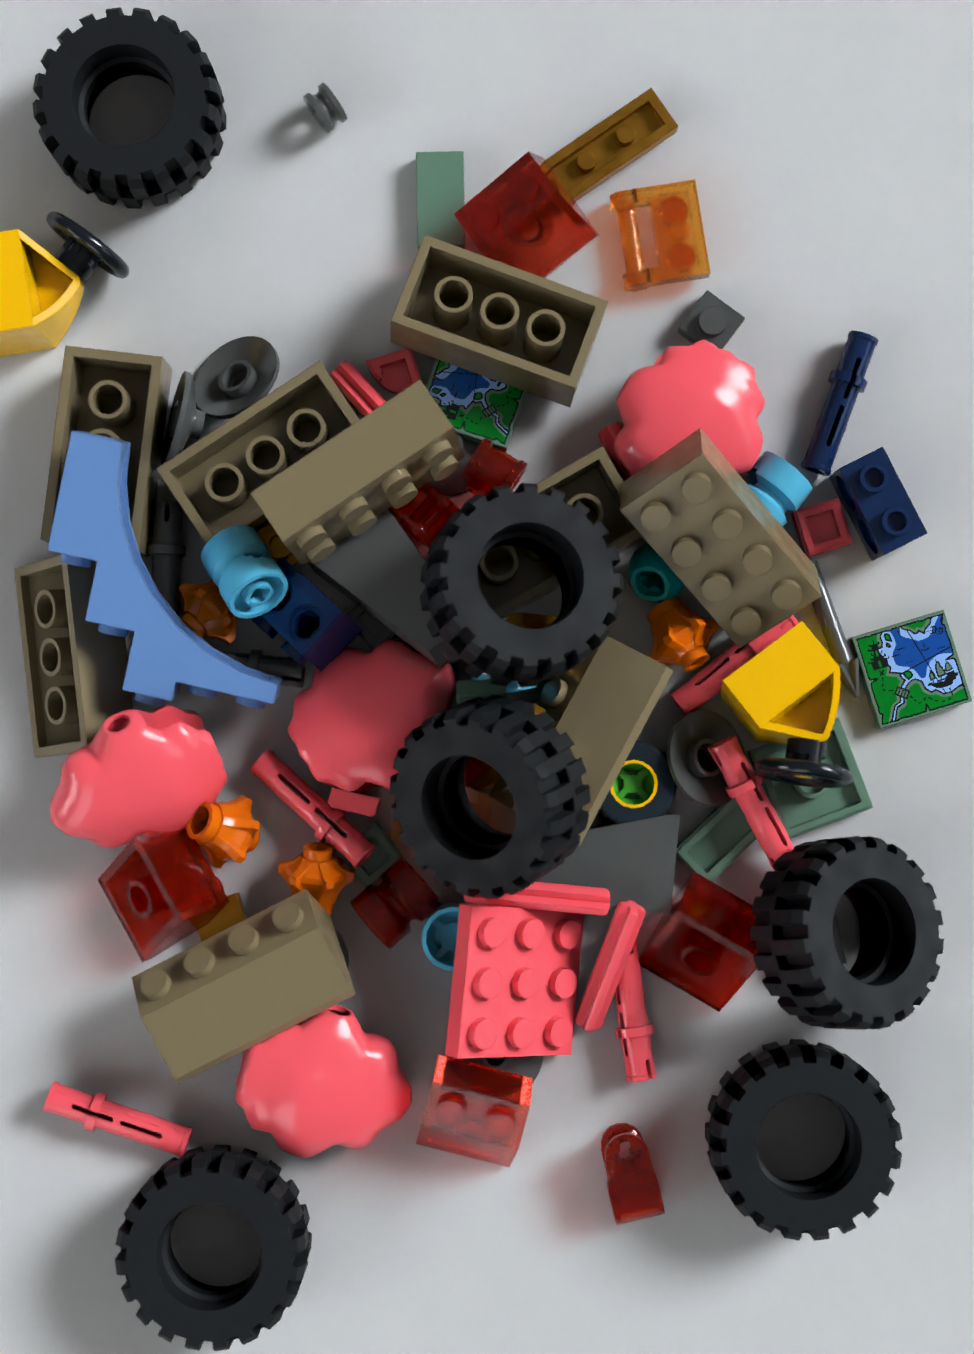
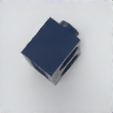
[829,447,927,561]
[252,557,363,671]

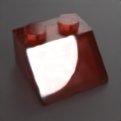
[454,151,599,278]
[98,828,230,962]
[639,871,757,1012]
[416,1054,533,1167]

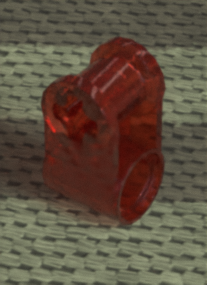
[463,438,528,497]
[389,483,460,549]
[600,1123,665,1225]

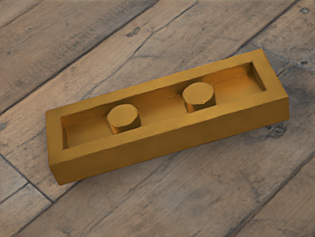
[533,88,678,212]

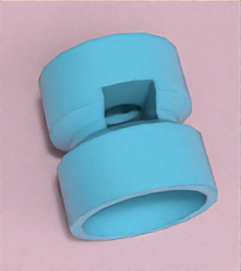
[747,451,813,527]
[201,525,288,619]
[421,901,466,971]

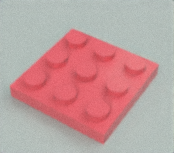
[445,904,584,1059]

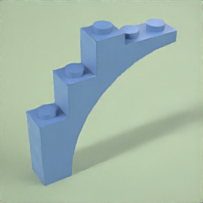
[48,431,283,709]

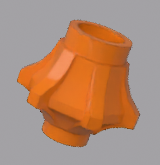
[177,580,239,645]
[647,597,719,672]
[186,795,260,869]
[278,842,355,915]

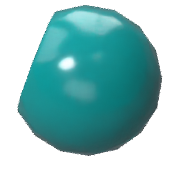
[627,544,685,603]

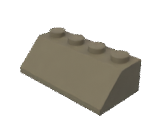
[14,554,133,758]
[489,636,674,846]
[132,889,356,1084]

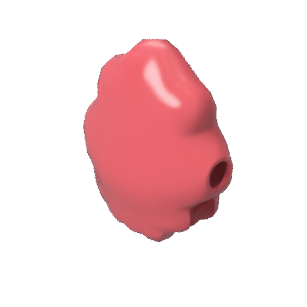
[613,339,765,478]
[287,640,456,793]
[50,704,228,848]
[235,1005,412,1158]

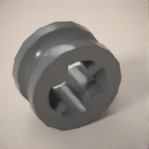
[303,83,347,133]

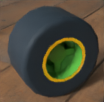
[598,741,677,824]

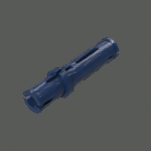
[801,330,879,476]

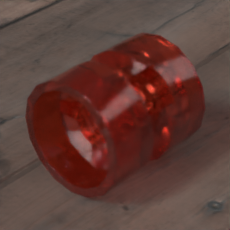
[350,856,442,949]

